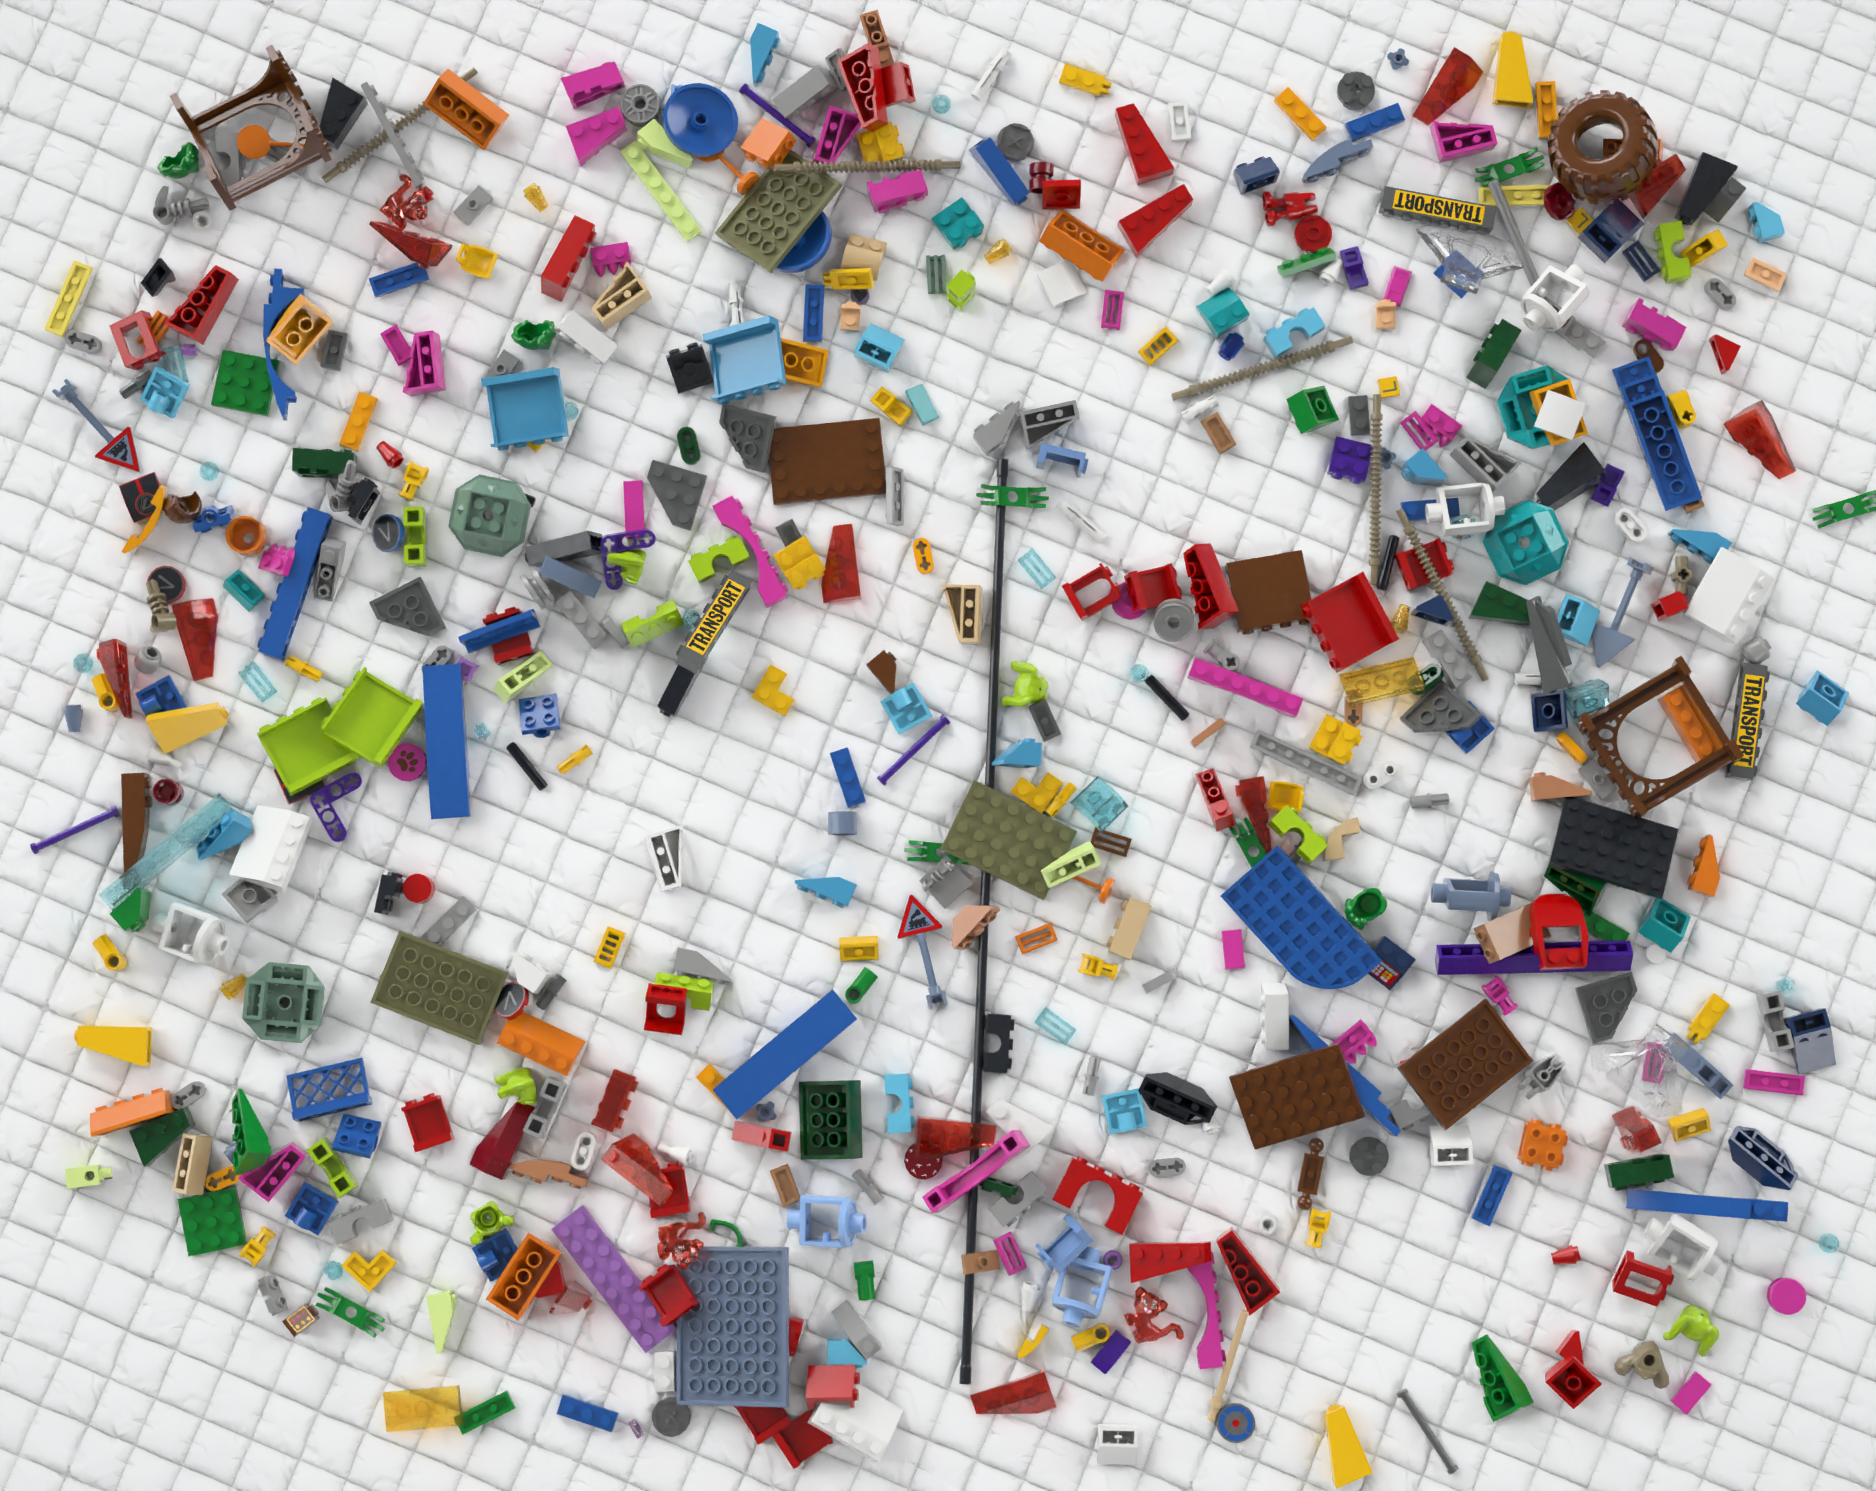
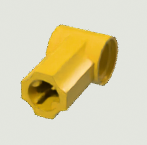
[91,673,121,712]
[92,934,127,971]
[1071,1323,1110,1353]

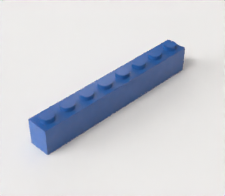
[257,507,333,661]

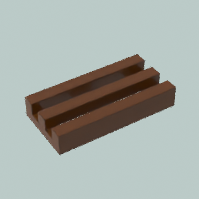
[1090,827,1132,857]

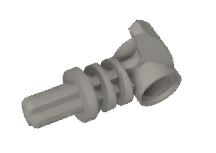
[153,186,210,225]
[326,460,358,512]

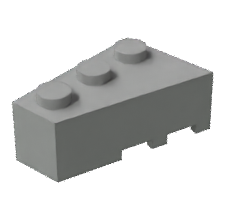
[772,65,839,120]
[1019,400,1080,450]
[1449,436,1521,492]

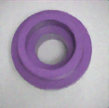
[180,344,199,356]
[1103,1250,1123,1270]

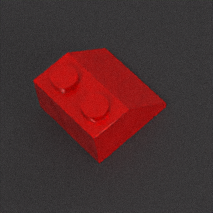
[1545,1356,1602,1409]

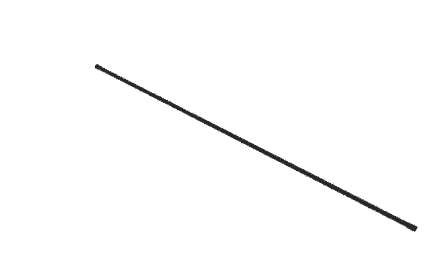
[959,458,1009,1385]

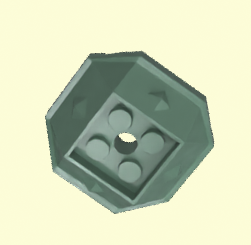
[448,474,531,557]
[242,962,325,1043]

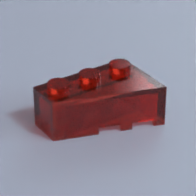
[1628,154,1686,219]
[591,1069,639,1132]
[1612,1106,1662,1153]

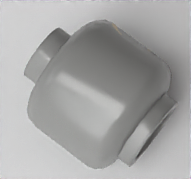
[1741,637,1771,665]
[134,646,162,674]

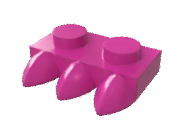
[590,242,631,277]
[1418,404,1463,447]
[258,543,295,577]
[1331,1019,1377,1064]

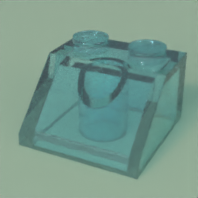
[1565,678,1609,720]
[1070,776,1128,833]

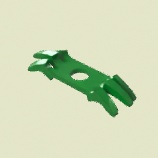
[1474,147,1544,187]
[976,484,1049,508]
[1812,490,1876,529]
[1229,817,1266,868]
[904,840,972,866]
[315,1287,385,1338]

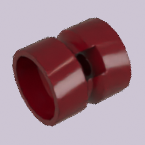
[1029,162,1054,194]
[153,779,184,806]

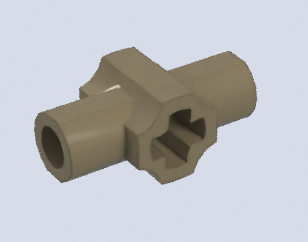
[1671,556,1692,595]

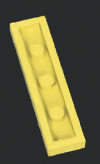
[1478,185,1550,207]
[45,260,93,338]

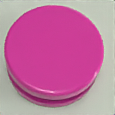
[1767,1277,1806,1315]

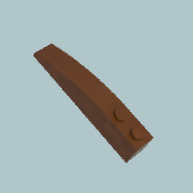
[121,773,153,890]

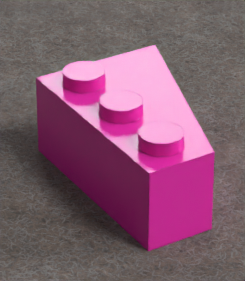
[867,170,928,213]
[1622,298,1687,351]

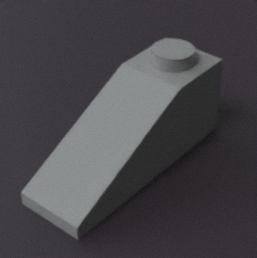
[831,1300,882,1360]

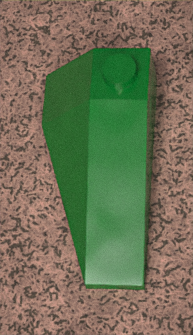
[232,1089,272,1175]
[1472,1334,1534,1422]

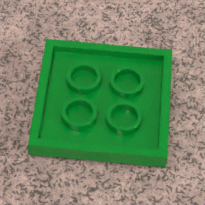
[211,350,280,417]
[178,1187,247,1257]

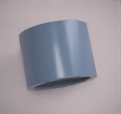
[828,811,857,835]

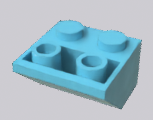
[854,323,905,373]
[1557,594,1600,647]

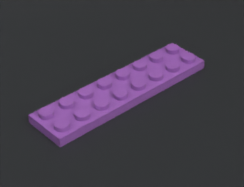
[551,1205,677,1353]

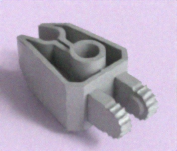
[1518,1053,1565,1100]

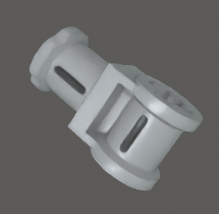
[1203,639,1240,672]

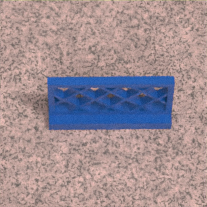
[458,609,541,654]
[286,1058,373,1122]

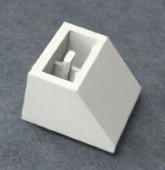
[513,951,551,994]
[1429,1125,1473,1166]
[1097,1424,1138,1465]

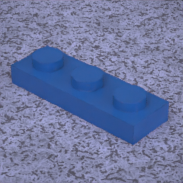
[1345,103,1405,142]
[369,260,430,298]
[803,284,825,343]
[1400,498,1460,521]
[830,747,866,808]
[1471,1165,1513,1226]
[556,1394,619,1432]

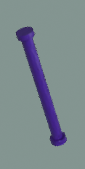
[739,83,816,148]
[877,714,951,786]
[30,806,120,854]

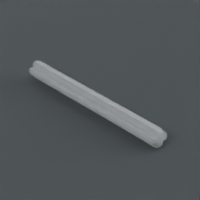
[1488,180,1539,286]

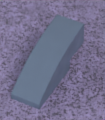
[539,556,602,599]

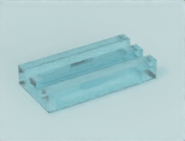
[161,344,189,382]
[1017,548,1056,590]
[238,661,277,703]
[1034,1007,1077,1045]

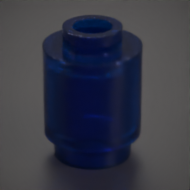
[1217,332,1245,361]

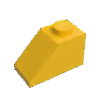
[1680,229,1728,268]

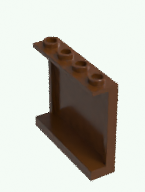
[1225,550,1311,635]

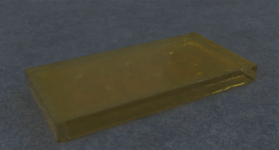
[1339,657,1425,707]
[383,1385,463,1432]

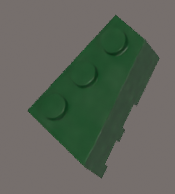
[292,448,357,478]
[1468,581,1530,626]
[1544,865,1608,916]
[129,1107,196,1167]
[1604,1153,1674,1191]

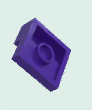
[1327,436,1373,484]

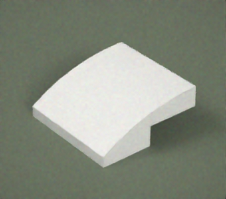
[1037,260,1087,308]
[1534,390,1586,441]

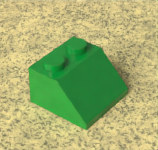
[1286,386,1339,434]
[110,888,151,932]

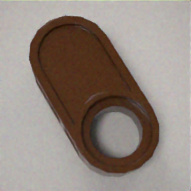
[1633,339,1664,374]

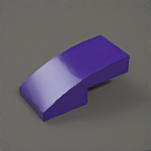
[1339,246,1369,290]
[1591,463,1625,507]
[1090,1330,1131,1375]

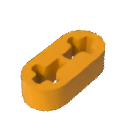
[913,538,934,574]
[1555,732,1588,765]
[205,1166,241,1191]

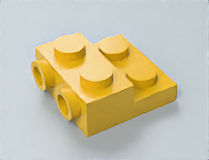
[856,121,905,163]
[772,535,826,590]
[1308,714,1362,766]

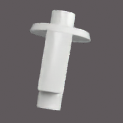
[1521,265,1590,332]
[1425,483,1505,537]
[153,902,229,964]
[1643,1213,1722,1281]

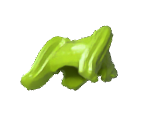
[607,547,647,585]
[1001,661,1049,707]
[494,1067,537,1105]
[470,1201,515,1245]
[1663,1305,1719,1357]

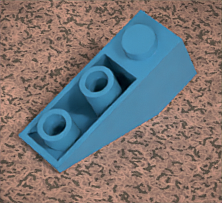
[750,23,781,87]
[1667,529,1732,564]
[196,809,253,861]
[794,877,857,908]

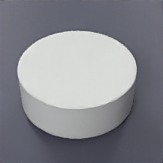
[1645,944,1666,964]

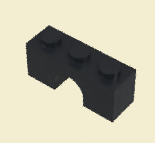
[984,1013,1015,1073]

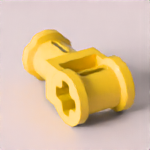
[398,461,429,501]
[1077,953,1118,981]
[1305,1207,1331,1249]
[239,1226,276,1268]

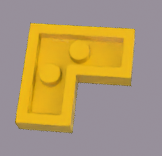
[752,664,794,716]
[1010,772,1063,813]
[341,1249,397,1292]

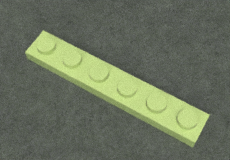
[620,141,702,242]

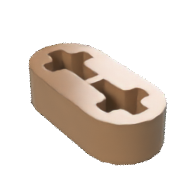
[1344,690,1363,727]

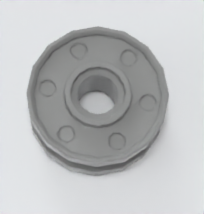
[620,84,662,127]
[520,567,556,610]
[1154,598,1194,642]

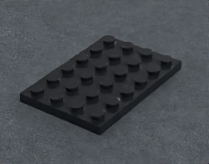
[1548,797,1678,899]

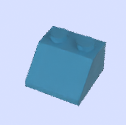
[1400,448,1447,486]
[1796,670,1849,726]
[992,738,1042,769]

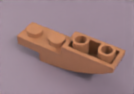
[860,9,895,68]
[508,1160,589,1189]

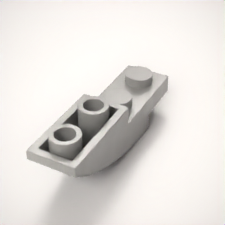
[1543,296,1606,358]

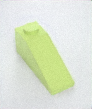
[637,119,693,168]
[493,651,553,703]
[1041,841,1101,888]
[426,1290,458,1354]

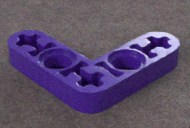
[600,529,656,590]
[310,773,362,842]

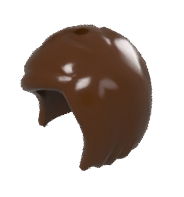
[164,491,202,524]

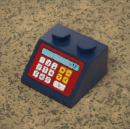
[1368,936,1416,991]

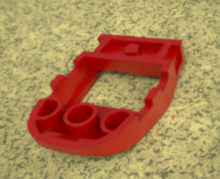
[1529,894,1589,970]

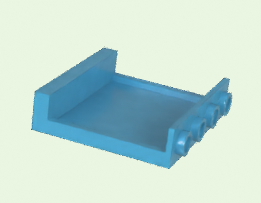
[702,315,787,405]
[481,367,569,451]

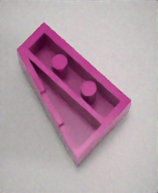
[561,61,625,109]
[812,106,861,164]
[566,107,627,167]
[1430,121,1498,163]
[403,330,446,396]
[238,1142,308,1203]

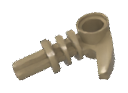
[146,579,176,633]

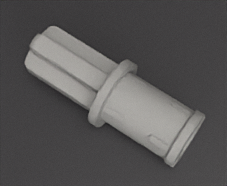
[1410,793,1450,808]
[1082,1056,1101,1096]
[852,1169,884,1205]

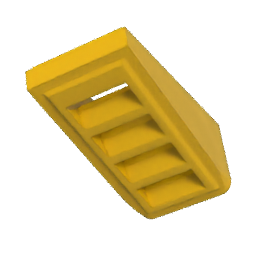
[1138,326,1179,366]
[593,926,626,969]

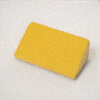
[839,936,879,961]
[1668,1108,1712,1142]

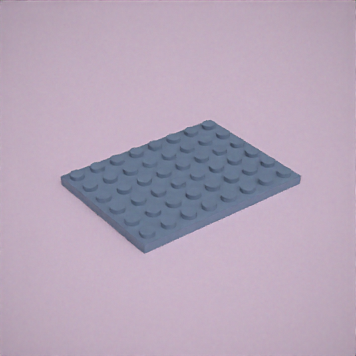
[677,1246,789,1407]

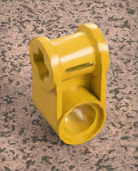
[1666,389,1696,429]

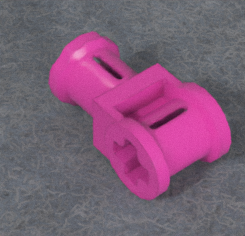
[1481,975,1518,1016]

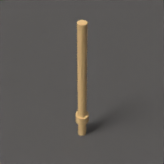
[1207,1310,1249,1422]

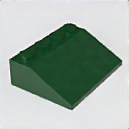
[799,1080,863,1160]

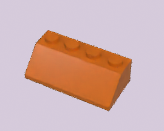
[423,69,509,150]
[1039,209,1125,282]
[1657,684,1722,763]
[497,1012,586,1076]
[90,1088,175,1137]
[486,1232,564,1321]

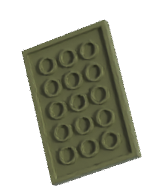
[715,150,842,274]
[940,780,1077,900]
[370,930,508,1045]

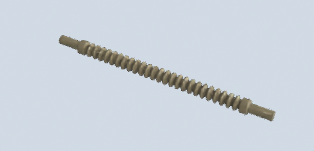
[1396,508,1489,682]

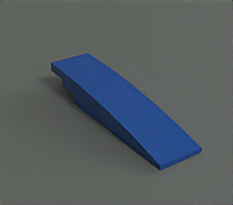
[1612,356,1702,511]
[422,663,471,819]
[713,989,857,1120]
[1289,1015,1401,1136]

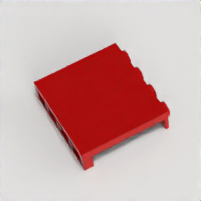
[1300,572,1399,673]

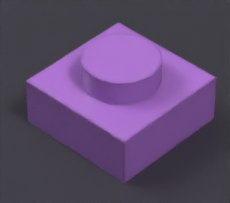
[457,656,479,683]

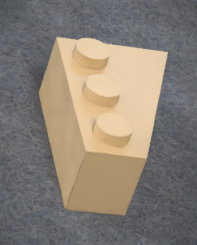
[591,262,652,330]
[942,584,983,645]

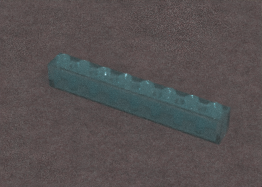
[98,793,233,911]

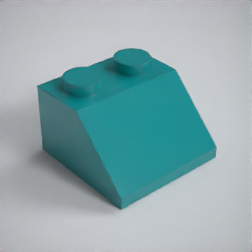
[1196,288,1250,339]
[1638,898,1691,953]

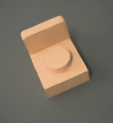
[1375,299,1396,329]
[840,302,861,332]

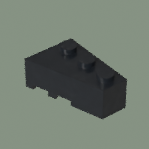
[319,77,368,150]

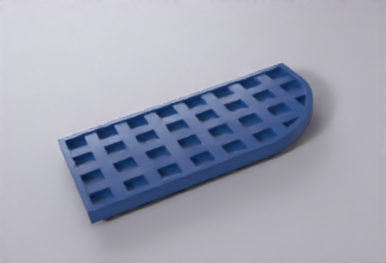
[1221,845,1382,989]

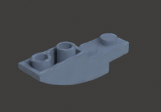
[1302,139,1373,183]
[1661,1032,1734,1099]

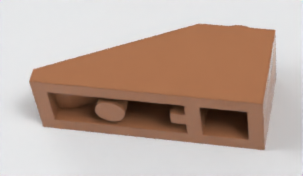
[1529,772,1592,801]

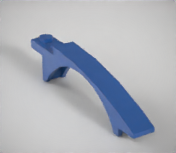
[263,268,305,421]
[1626,1189,1788,1222]

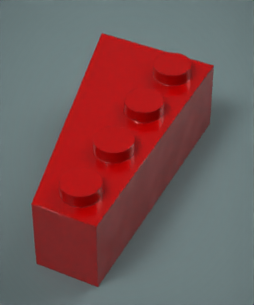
[837,43,888,132]
[1115,103,1175,185]
[1117,184,1194,258]
[541,215,597,302]
[163,265,239,345]
[1183,543,1239,630]
[1216,1227,1280,1316]
[1129,1241,1212,1283]

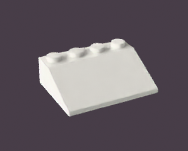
[1684,547,1774,644]
[229,805,312,893]
[807,1384,903,1462]

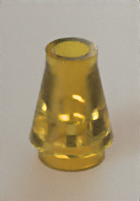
[523,183,549,212]
[983,239,1012,264]
[1390,604,1410,634]
[219,973,247,1000]

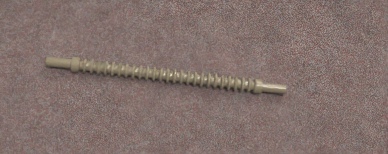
[322,67,478,183]
[774,159,961,174]
[1171,336,1353,401]
[1369,394,1383,585]

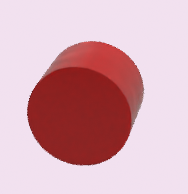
[403,874,435,904]

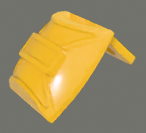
[456,243,499,279]
[1266,781,1304,812]

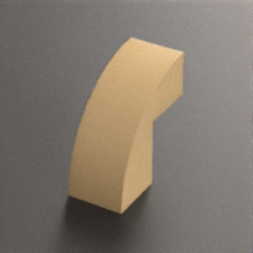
[1323,817,1360,862]

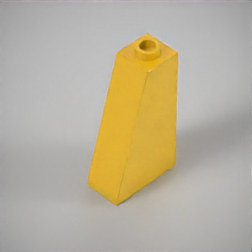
[1492,31,1533,108]
[146,702,229,754]
[74,1026,152,1066]
[1324,1403,1373,1488]

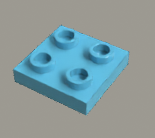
[140,366,190,419]
[880,683,933,735]
[1101,1088,1147,1134]

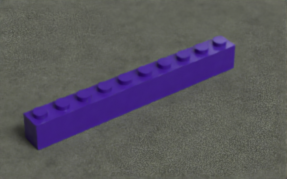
[1435,941,1633,975]

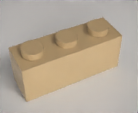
[1106,897,1152,960]
[172,1133,213,1195]

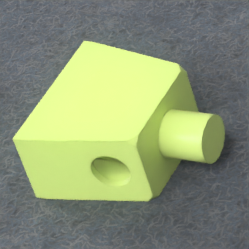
[65,1165,113,1189]

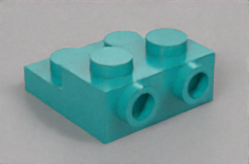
[931,197,984,250]

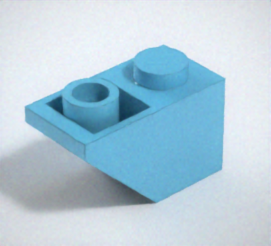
[1747,202,1785,243]
[827,1339,867,1368]

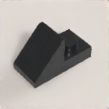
[141,258,176,297]

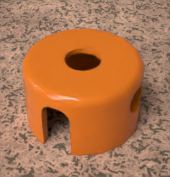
[225,516,268,556]

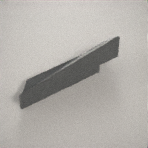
[1526,596,1572,693]

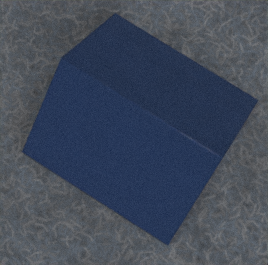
[1410,594,1454,627]
[1531,689,1568,732]

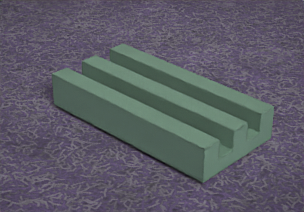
[926,255,947,294]

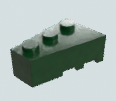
[1466,319,1522,389]

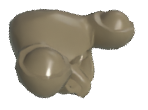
[1614,1341,1670,1389]

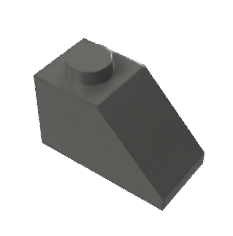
[1703,177,1746,223]

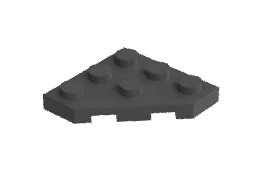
[719,404,777,473]
[647,460,707,531]
[369,577,446,637]
[1400,680,1482,733]
[1575,972,1637,1044]

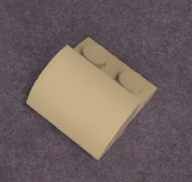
[841,233,887,281]

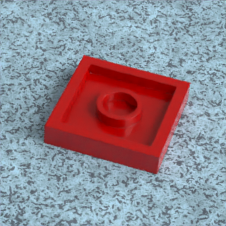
[1042,179,1081,210]

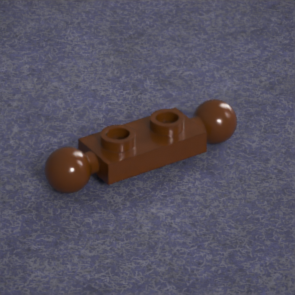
[1297,1138,1324,1211]

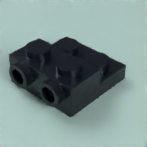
[666,342,714,394]
[348,477,380,525]
[374,872,404,915]

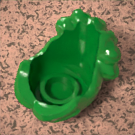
[157,142,199,179]
[511,320,556,350]
[1344,888,1387,930]

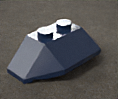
[1728,1126,1798,1190]

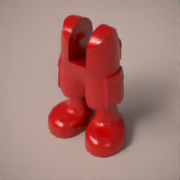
[1262,192,1318,227]

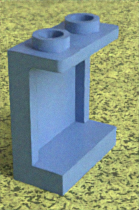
[1036,443,1089,478]
[1035,1213,1094,1273]

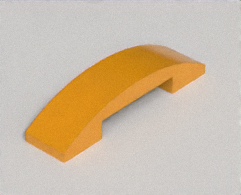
[121,485,166,554]

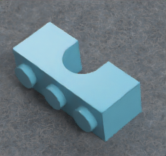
[1263,307,1325,358]
[884,1073,915,1134]

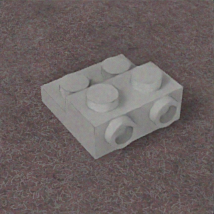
[222,879,278,924]

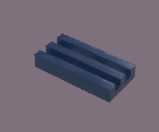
[1622,240,1661,282]

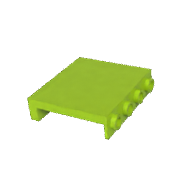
[321,667,423,769]
[257,697,360,796]

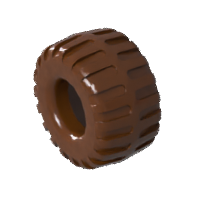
[1547,90,1659,205]

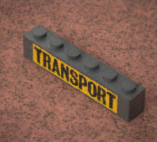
[1378,186,1497,235]
[676,570,752,674]
[1725,663,1770,781]

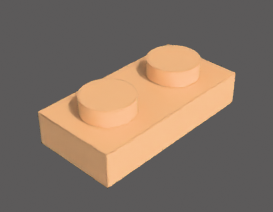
[1743,258,1787,292]

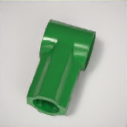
[845,967,878,1004]
[854,1260,876,1300]

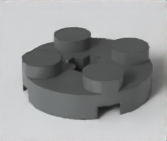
[1337,72,1375,110]
[1349,1137,1389,1176]

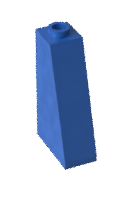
[969,137,1030,205]

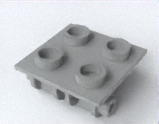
[919,855,973,909]

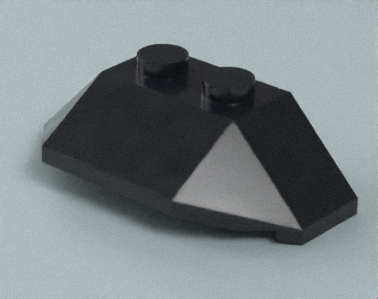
[1138,1072,1217,1125]

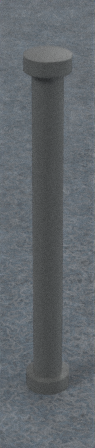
[1397,1388,1459,1475]

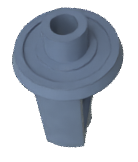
[1431,871,1511,921]

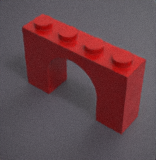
[1052,1156,1143,1235]

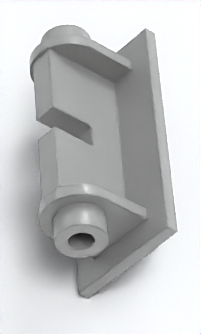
[257,1273,289,1316]

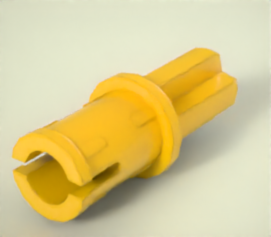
[285,655,323,682]
[557,744,593,775]
[1045,782,1077,818]

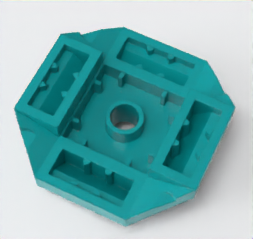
[1496,365,1569,450]
[1483,500,1569,585]

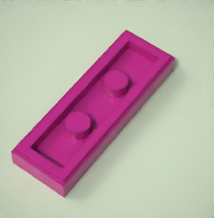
[623,480,645,539]
[1743,1069,1805,1095]

